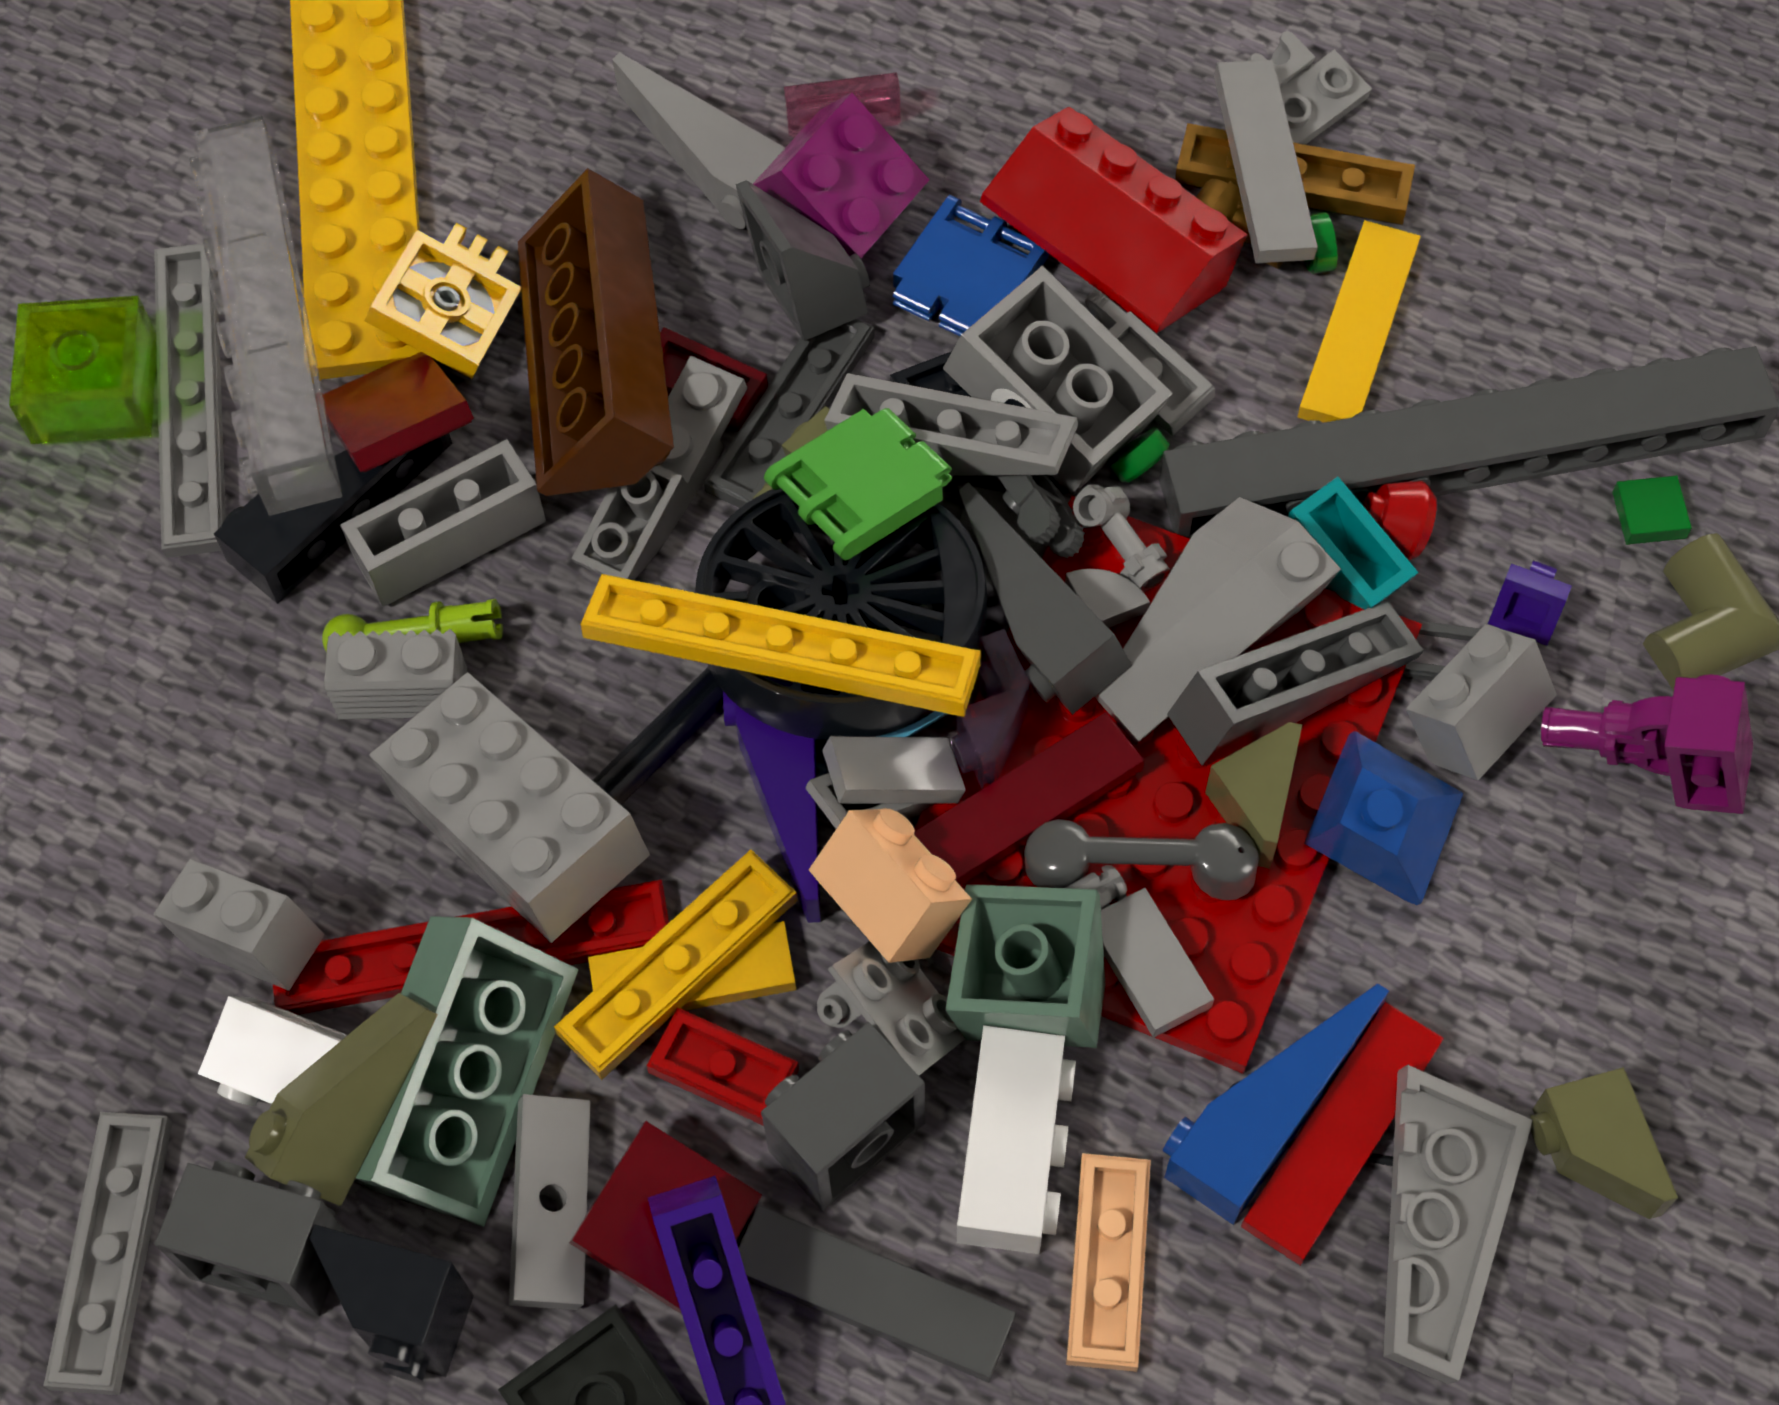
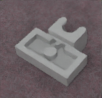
[1247,31,1372,145]

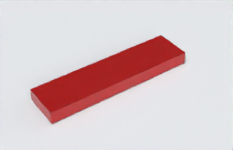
[1241,1002,1444,1266]

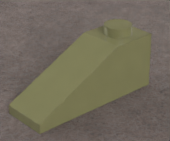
[244,993,438,1206]

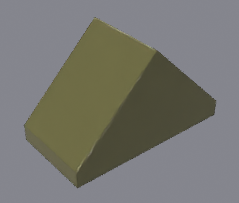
[1205,722,1302,869]

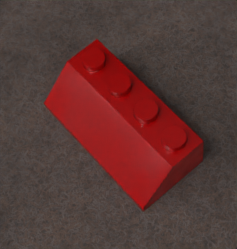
[980,107,1248,333]

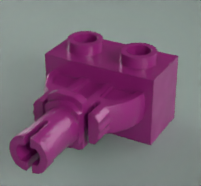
[1541,674,1753,814]

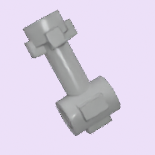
[1073,485,1171,592]

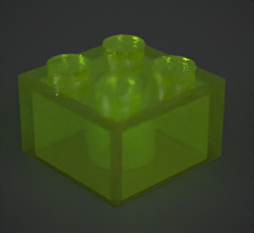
[9,295,157,444]

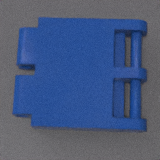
[893,195,1050,336]

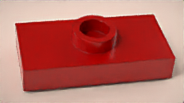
[646,1007,799,1126]

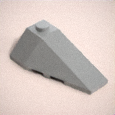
[1094,497,1341,745]

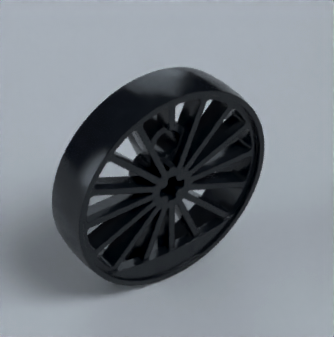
[695,489,987,740]

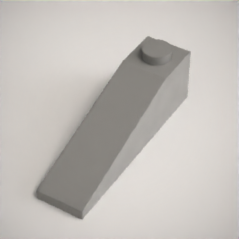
[612,52,785,229]
[824,373,1078,476]

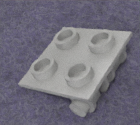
[817,941,965,1076]

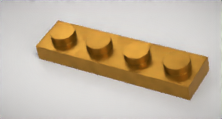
[1175,123,1415,225]

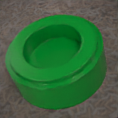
[1304,212,1338,274]
[1108,427,1170,483]

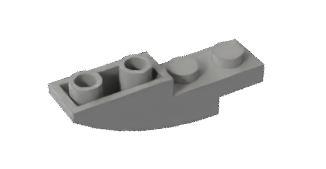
[571,356,748,580]

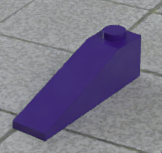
[723,676,821,923]
[648,1176,786,1405]

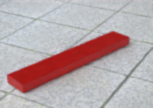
[273,880,669,1015]

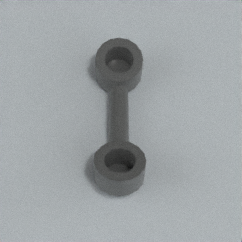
[1024,819,1259,900]

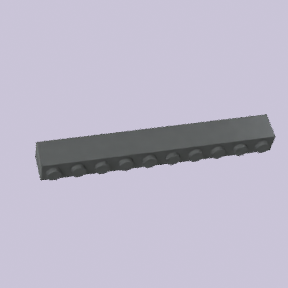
[1159,346,1779,539]

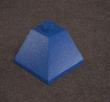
[1304,731,1464,905]

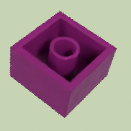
[753,92,929,259]

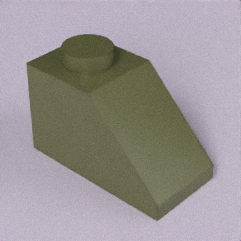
[1530,1067,1678,1219]

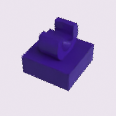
[1487,560,1572,646]

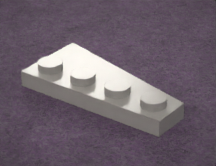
[1383,1065,1533,1384]

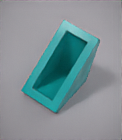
[1288,476,1419,610]

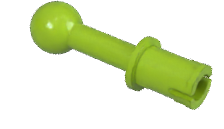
[322,599,503,653]

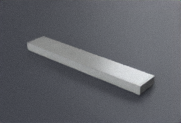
[154,242,226,558]

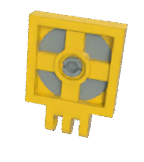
[364,222,521,379]

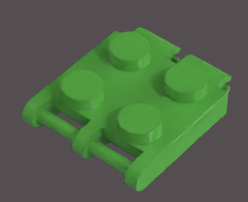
[764,408,952,560]

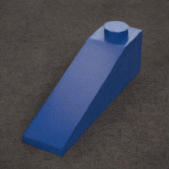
[1163,984,1389,1225]

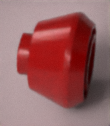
[1362,481,1437,561]

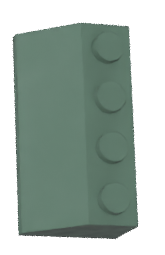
[353,916,579,1227]

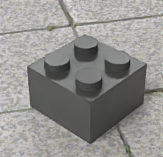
[761,1022,925,1211]
[154,1160,346,1317]

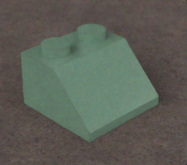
[946,884,1105,1048]

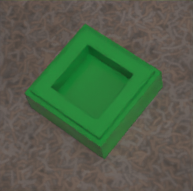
[1612,475,1692,545]

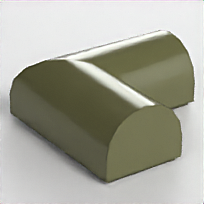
[1643,533,1779,691]

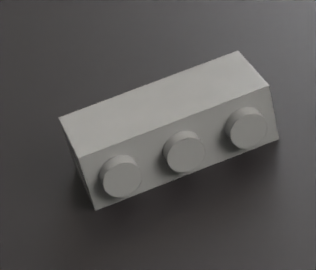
[341,439,546,607]

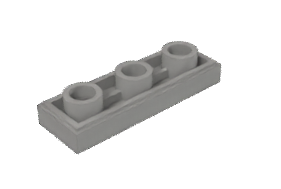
[509,1094,590,1310]

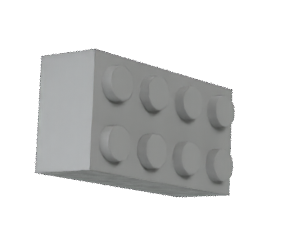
[369,672,650,943]

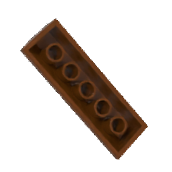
[518,168,674,496]

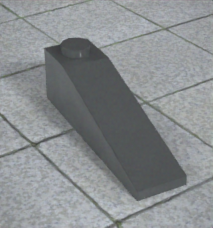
[959,482,1132,715]
[1167,601,1424,766]

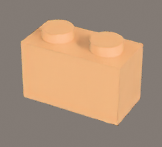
[809,808,972,963]

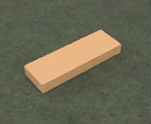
[1066,1153,1151,1372]

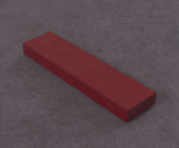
[914,712,1144,886]

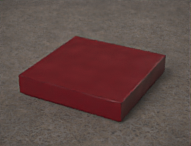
[569,1121,762,1314]

